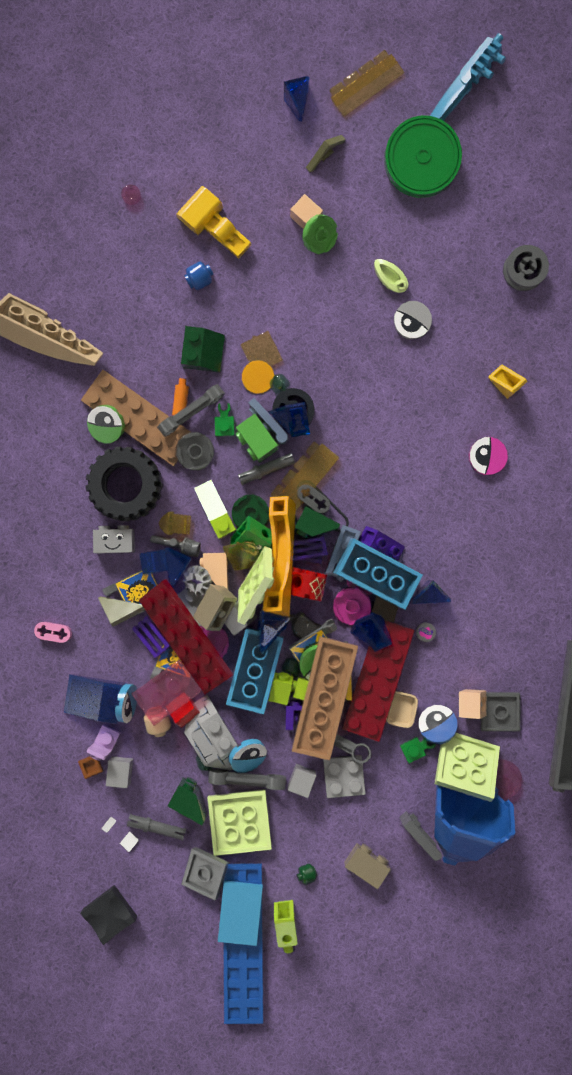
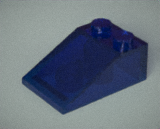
[64,674,126,724]

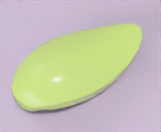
[374,259,408,293]

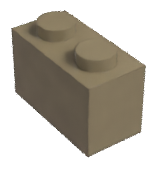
[193,584,237,631]
[344,843,391,889]

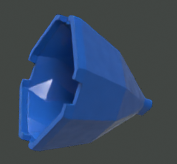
[434,785,515,866]

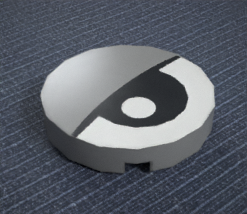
[394,301,432,339]

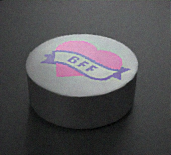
[416,622,436,642]

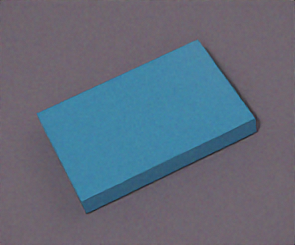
[218,881,263,946]

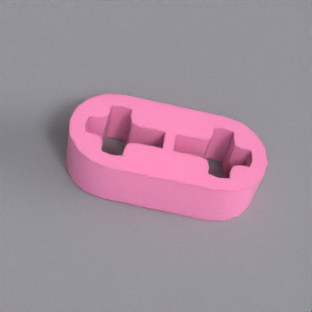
[34,622,72,643]

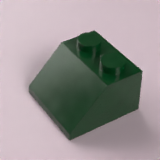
[181,326,225,373]
[295,506,341,539]
[168,777,207,825]

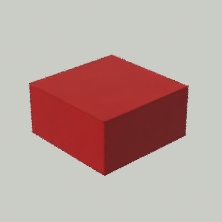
[166,692,200,728]

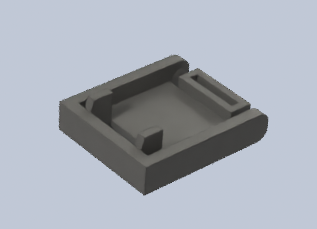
[399,811,442,861]

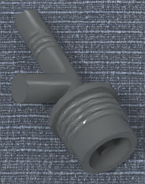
[150,535,201,557]

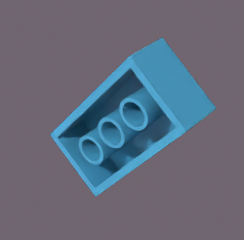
[333,539,423,609]
[226,627,284,714]

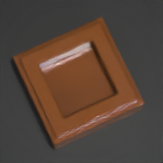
[78,756,104,779]

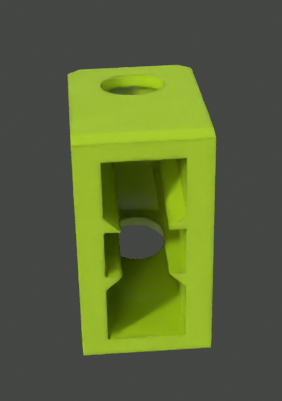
[274,900,298,953]

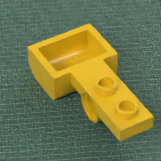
[176,186,251,258]

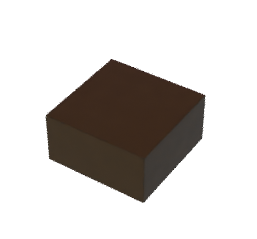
[370,596,398,623]

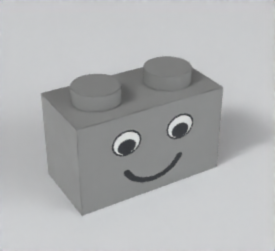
[93,525,135,553]

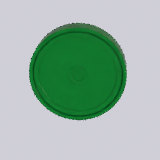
[384,115,462,198]

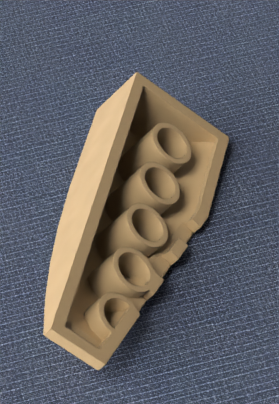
[0,293,103,366]

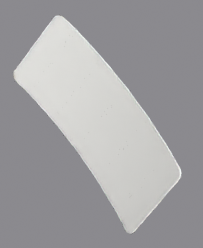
[102,817,138,852]

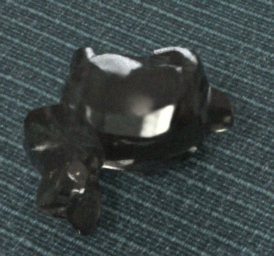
[287,611,322,639]

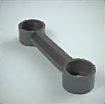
[157,384,225,437]
[334,734,371,763]
[208,769,286,790]

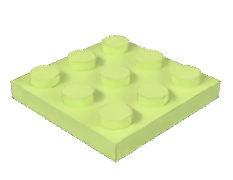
[238,546,274,625]
[435,733,500,802]
[207,789,272,856]

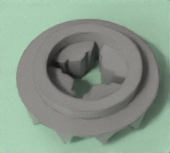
[183,566,211,597]

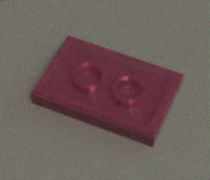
[132,659,202,726]

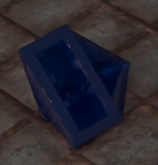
[284,76,310,122]
[268,402,310,438]
[164,547,192,589]
[410,580,451,604]
[257,610,289,654]
[350,612,392,652]

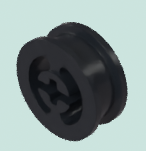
[272,388,315,432]

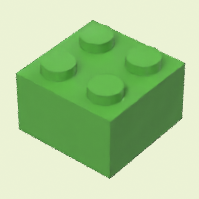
[236,414,278,463]

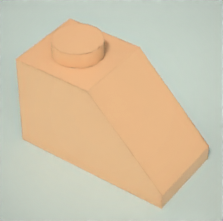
[200,553,228,589]

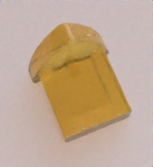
[159,511,191,535]

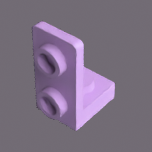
[87,724,121,761]

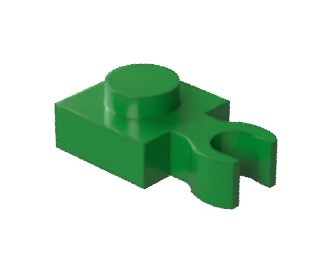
[215,403,234,437]
[400,737,436,763]

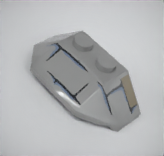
[184,695,239,771]

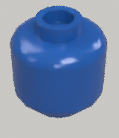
[184,261,214,290]

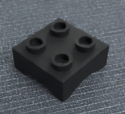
[80,885,137,945]

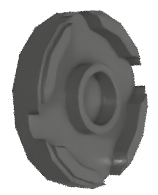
[176,432,214,470]

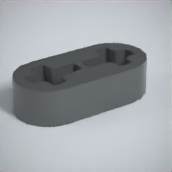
[297,485,330,513]

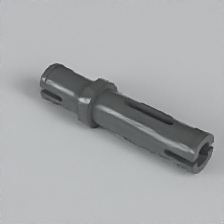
[238,453,295,486]
[127,814,186,841]

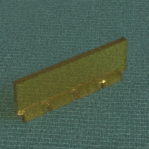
[330,50,404,117]
[270,442,339,510]

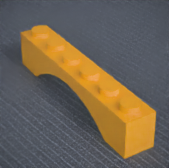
[263,496,296,617]

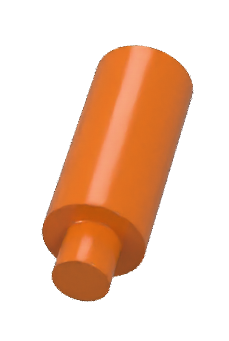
[172,378,189,416]

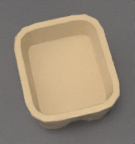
[387,692,418,728]

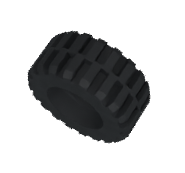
[86,446,163,521]

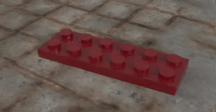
[139,579,234,694]
[342,618,415,742]

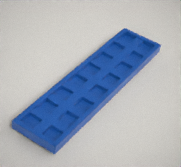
[223,863,263,1024]

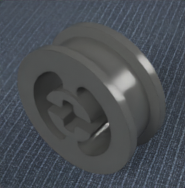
[503,245,549,291]

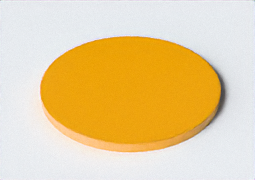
[242,360,274,394]

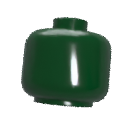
[296,864,317,885]

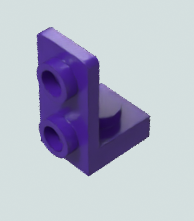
[358,526,405,561]
[286,700,303,730]

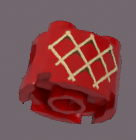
[291,567,327,602]

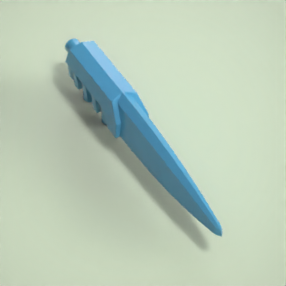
[430,33,506,121]

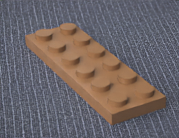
[81,370,190,466]
[291,636,358,760]

